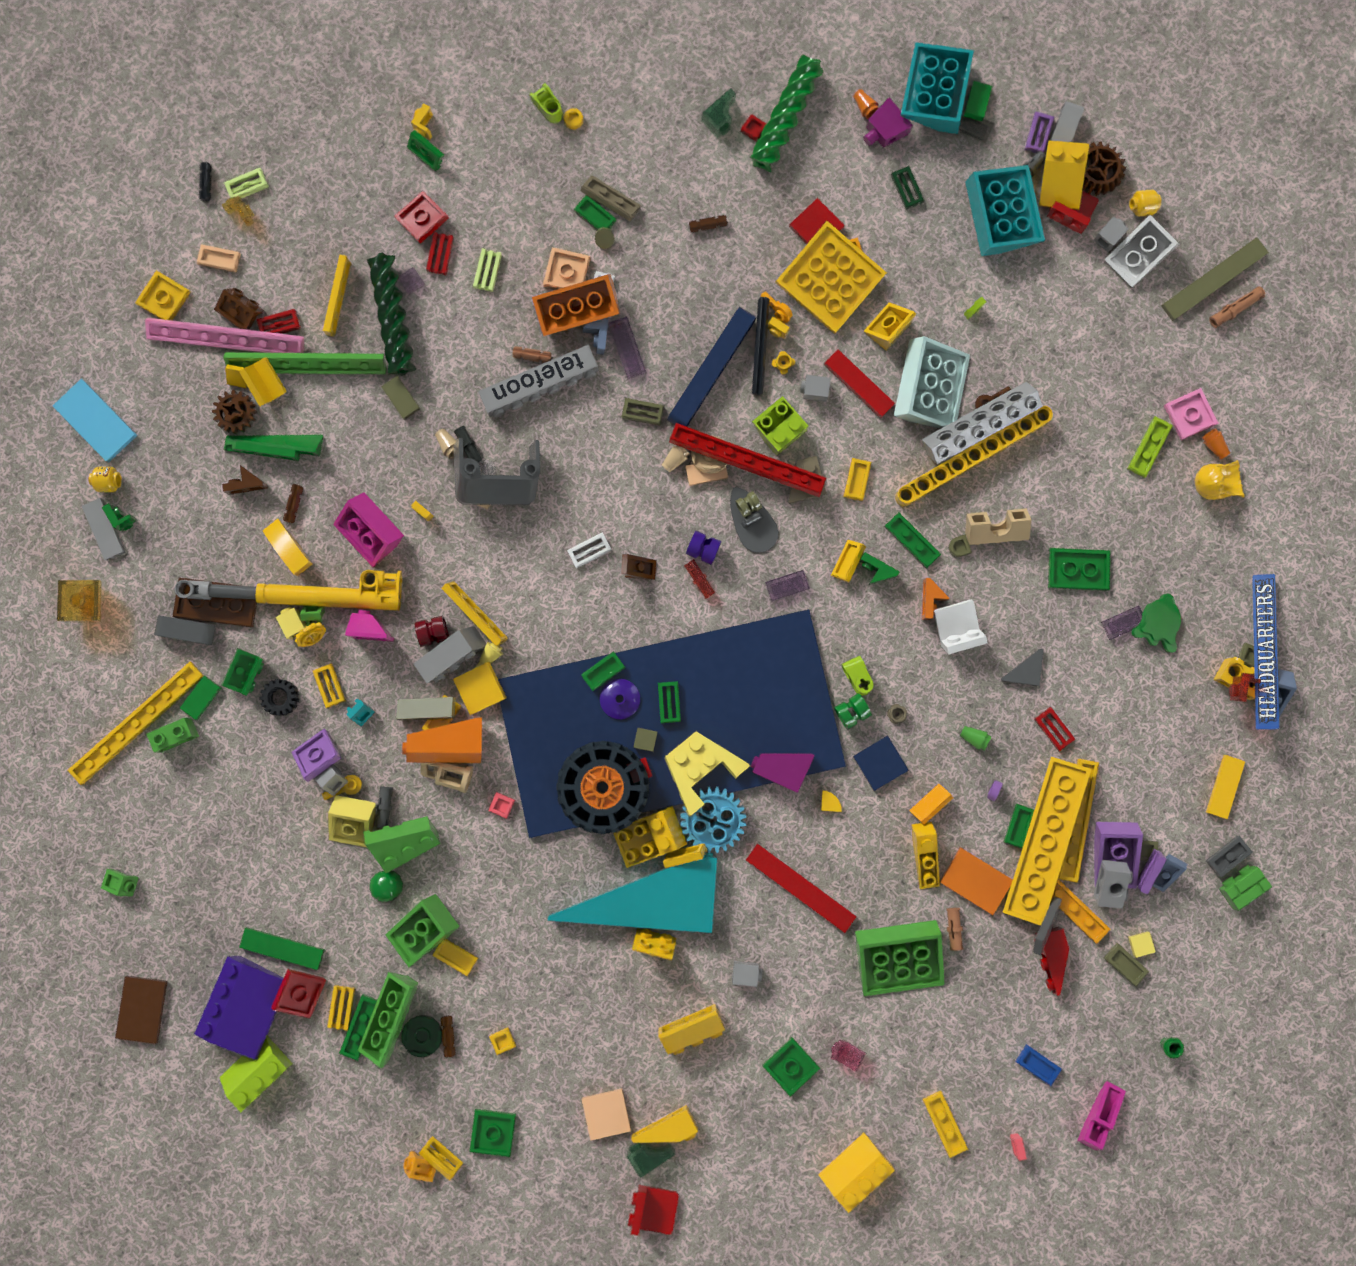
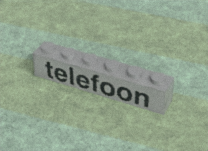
[478,345,599,418]

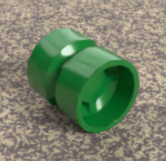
[834,693,872,730]

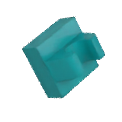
[346,699,375,727]

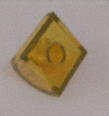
[57,580,102,623]

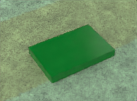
[1048,548,1111,591]

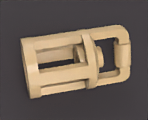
[420,763,474,793]

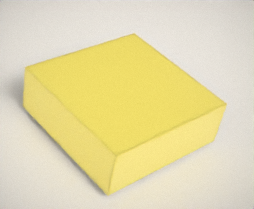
[1128,931,1156,958]

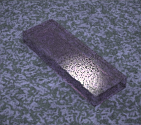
[608,316,646,379]

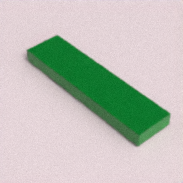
[239,927,325,970]

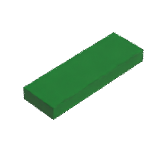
[884,512,941,569]
[339,994,377,1061]

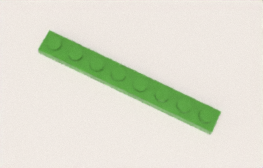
[223,352,387,374]

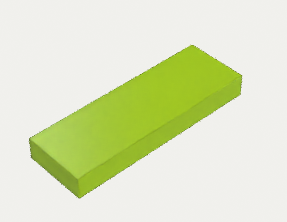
[1127,416,1173,478]

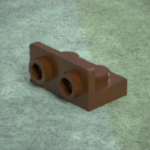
[214,288,264,330]

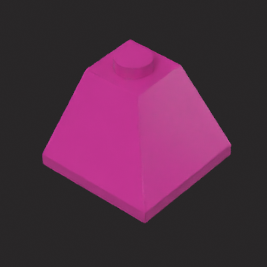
[345,610,394,642]

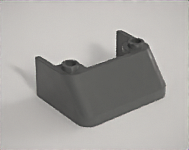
[454,438,540,505]

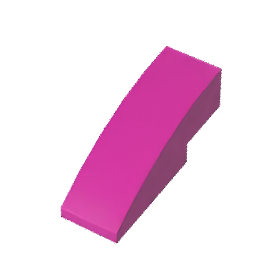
[1077,1081,1126,1151]

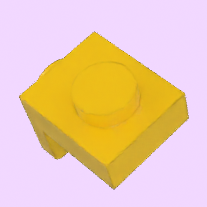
[411,103,433,140]

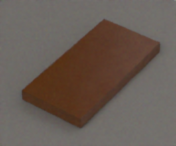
[172,578,257,628]

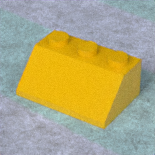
[658,1004,725,1055]
[818,1133,895,1213]

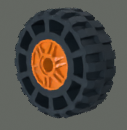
[556,741,649,834]

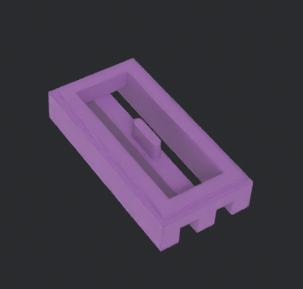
[1024,112,1054,153]
[1137,849,1166,894]

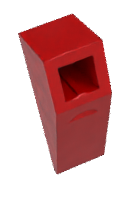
[1034,926,1069,996]

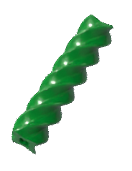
[750,54,824,173]

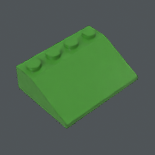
[855,920,945,996]

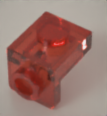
[1229,673,1261,702]

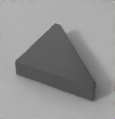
[1001,649,1044,686]

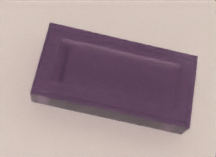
[765,570,810,602]
[1101,605,1143,640]

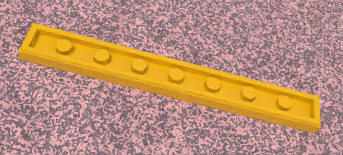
[67,661,204,785]

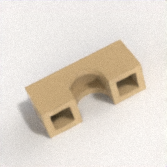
[965,508,1032,545]

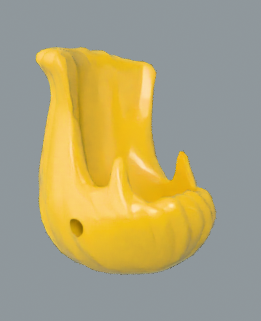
[1194,460,1245,500]

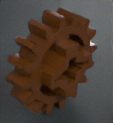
[212,390,257,434]

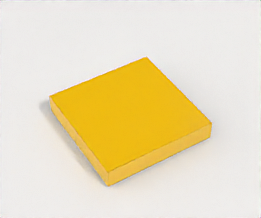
[135,270,191,321]
[453,662,507,715]

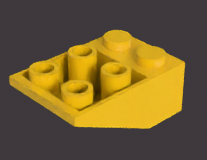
[613,806,687,868]

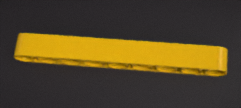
[895,405,1053,507]

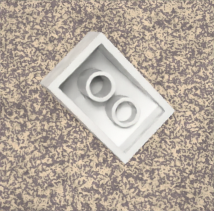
[1105,215,1179,287]

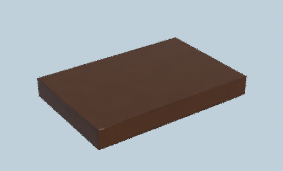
[115,975,168,1044]

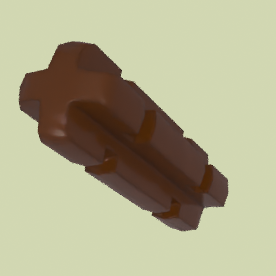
[689,215,727,233]
[283,484,303,523]
[440,1016,456,1058]

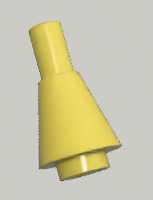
[475,642,503,668]

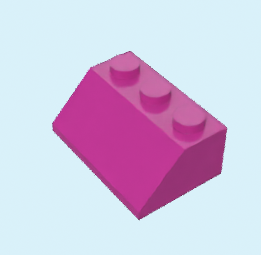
[333,492,404,567]

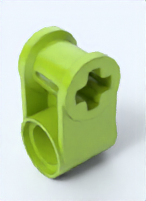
[529,83,563,123]
[841,655,873,696]

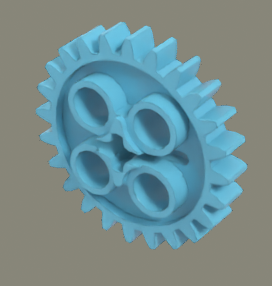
[680,786,746,853]

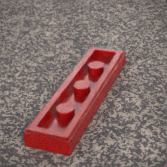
[824,349,895,419]

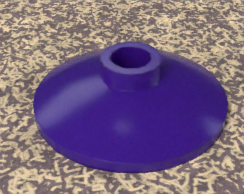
[600,679,640,719]

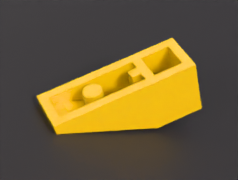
[631,1105,698,1143]

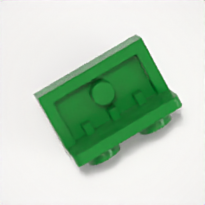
[221,648,264,696]

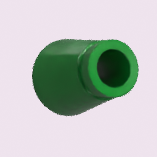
[1160,1037,1184,1059]

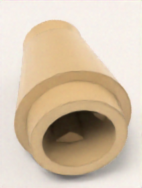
[435,429,457,459]
[661,445,690,473]

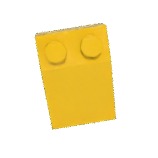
[1039,141,1089,210]

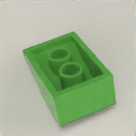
[385,894,460,968]

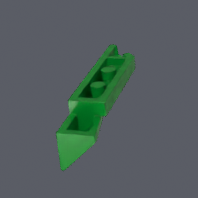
[224,435,323,461]

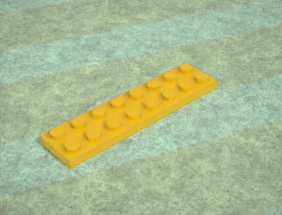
[1003,757,1091,926]

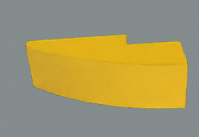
[262,519,313,576]

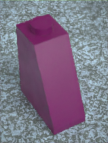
[750,754,815,793]

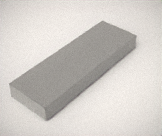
[82,498,125,561]

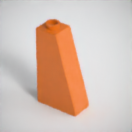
[402,717,482,763]

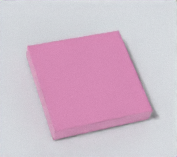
[1164,388,1218,441]

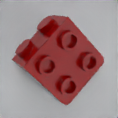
[1047,190,1099,234]
[628,1185,679,1236]

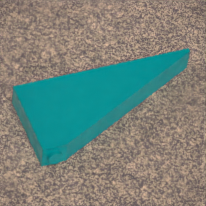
[547,852,717,933]

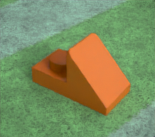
[922,578,950,620]

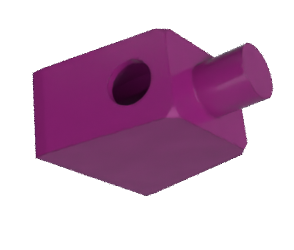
[863,97,913,148]

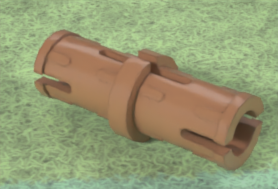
[946,908,963,951]

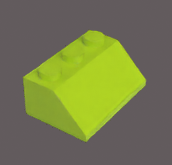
[219,1036,293,1113]

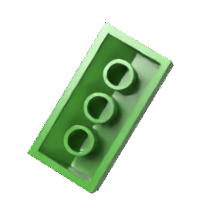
[358,972,418,1068]

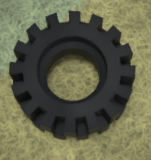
[259,679,300,716]

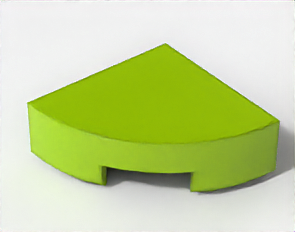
[964,297,987,320]

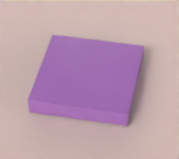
[291,728,341,782]

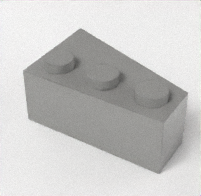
[414,626,486,683]

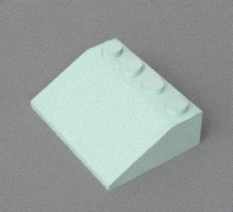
[894,336,970,428]

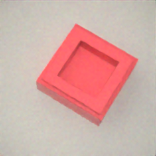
[488,792,515,819]
[1010,1133,1027,1161]

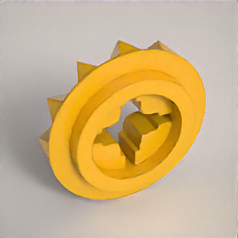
[295,622,326,647]

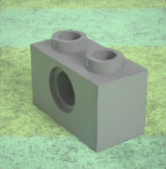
[1094,860,1133,909]

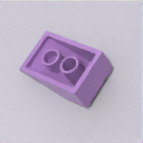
[1094,822,1143,889]

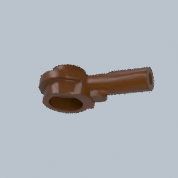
[975,386,1011,409]

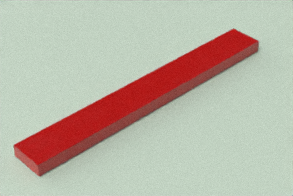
[669,423,826,497]

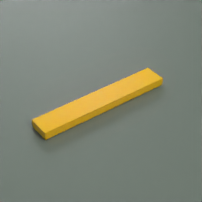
[1058,759,1099,883]

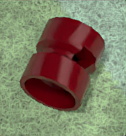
[415,615,449,647]

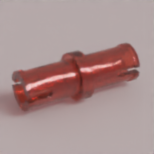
[684,559,716,599]

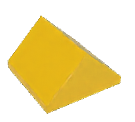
[864,302,916,351]

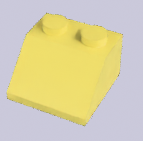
[328,795,376,847]

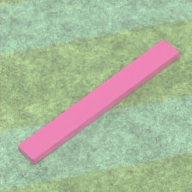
[145,318,304,353]

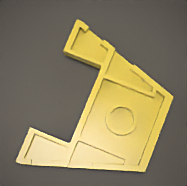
[665,732,750,817]

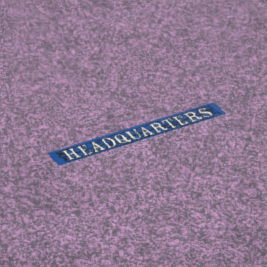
[1252,574,1279,729]

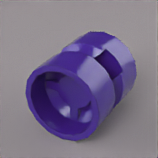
[686,531,722,565]

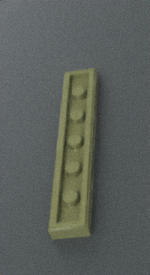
[1161,237,1269,321]

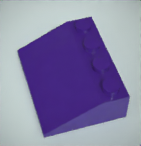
[194,956,283,1059]

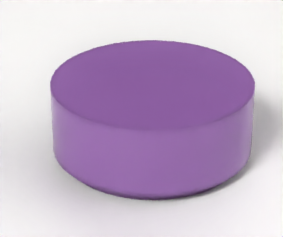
[987,780,1003,801]

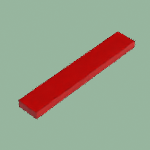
[745,843,857,933]

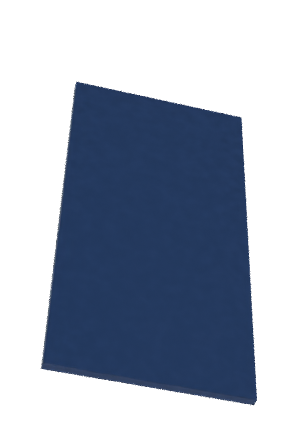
[498,609,846,838]

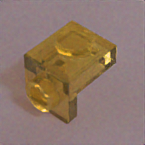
[222,196,254,226]

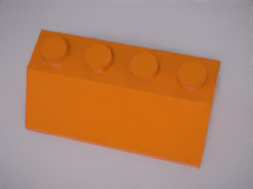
[532,274,620,336]

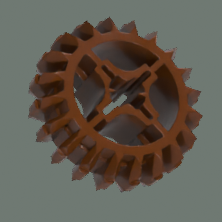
[1083,141,1126,196]

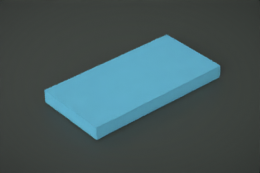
[53,379,137,463]

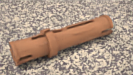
[1209,286,1266,328]

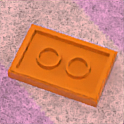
[940,847,1013,915]

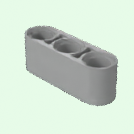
[1045,101,1084,153]

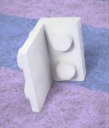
[934,599,987,654]

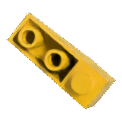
[911,822,940,889]

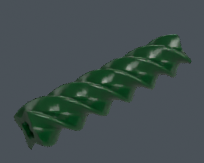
[367,252,417,376]

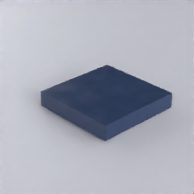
[853,735,909,791]

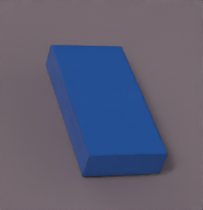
[1015,1044,1062,1086]

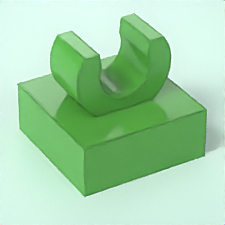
[300,606,325,626]

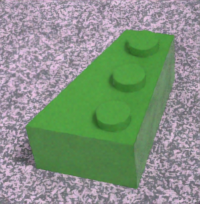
[363,816,440,873]

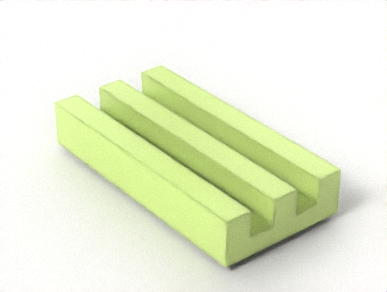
[224,168,269,202]
[473,248,502,292]

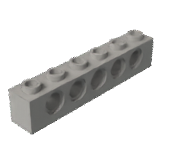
[921,382,1043,465]

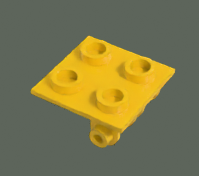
[632,928,677,960]

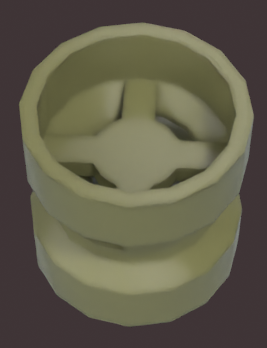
[735,491,762,518]

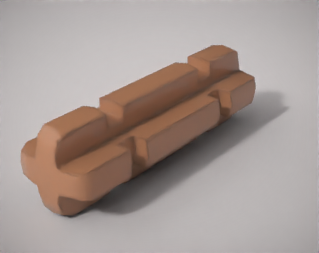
[512,346,552,363]

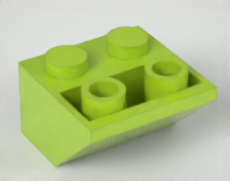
[752,396,809,456]

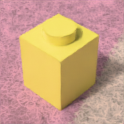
[276,607,306,640]

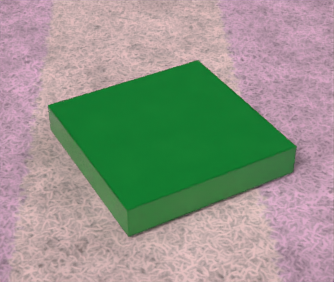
[762,1037,821,1097]
[469,1109,516,1157]

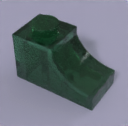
[701,88,736,138]
[626,1143,675,1178]

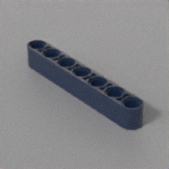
[667,307,757,427]

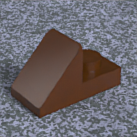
[222,465,268,495]
[621,554,657,580]

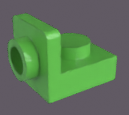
[101,869,139,897]

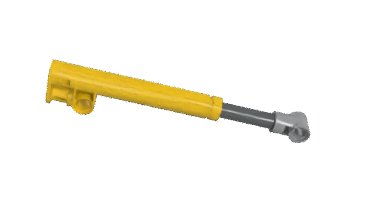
[174,570,403,611]

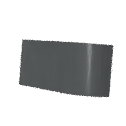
[154,615,216,645]

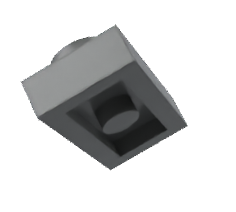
[1206,836,1253,878]

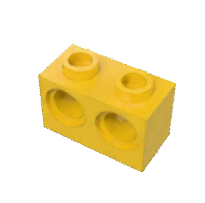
[1213,657,1255,700]

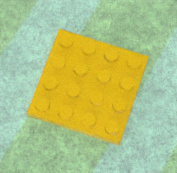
[775,221,887,334]

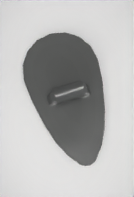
[730,487,779,553]

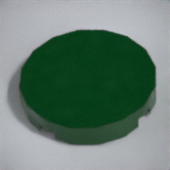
[401,1015,442,1058]

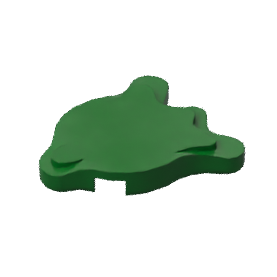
[1132,593,1181,653]

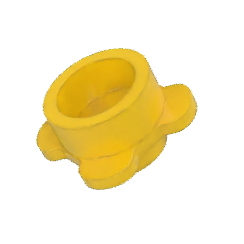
[772,351,795,375]

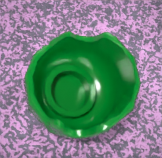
[369,871,403,902]

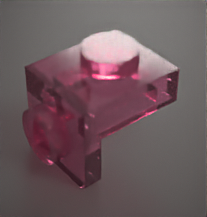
[830,1040,866,1071]

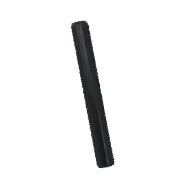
[752,297,770,396]

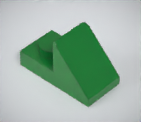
[859,552,900,585]

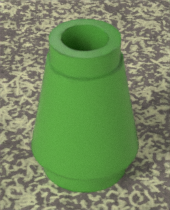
[960,726,992,751]

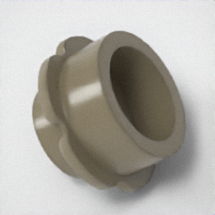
[887,704,907,724]

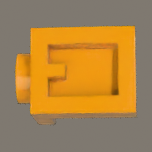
[403,1151,436,1182]

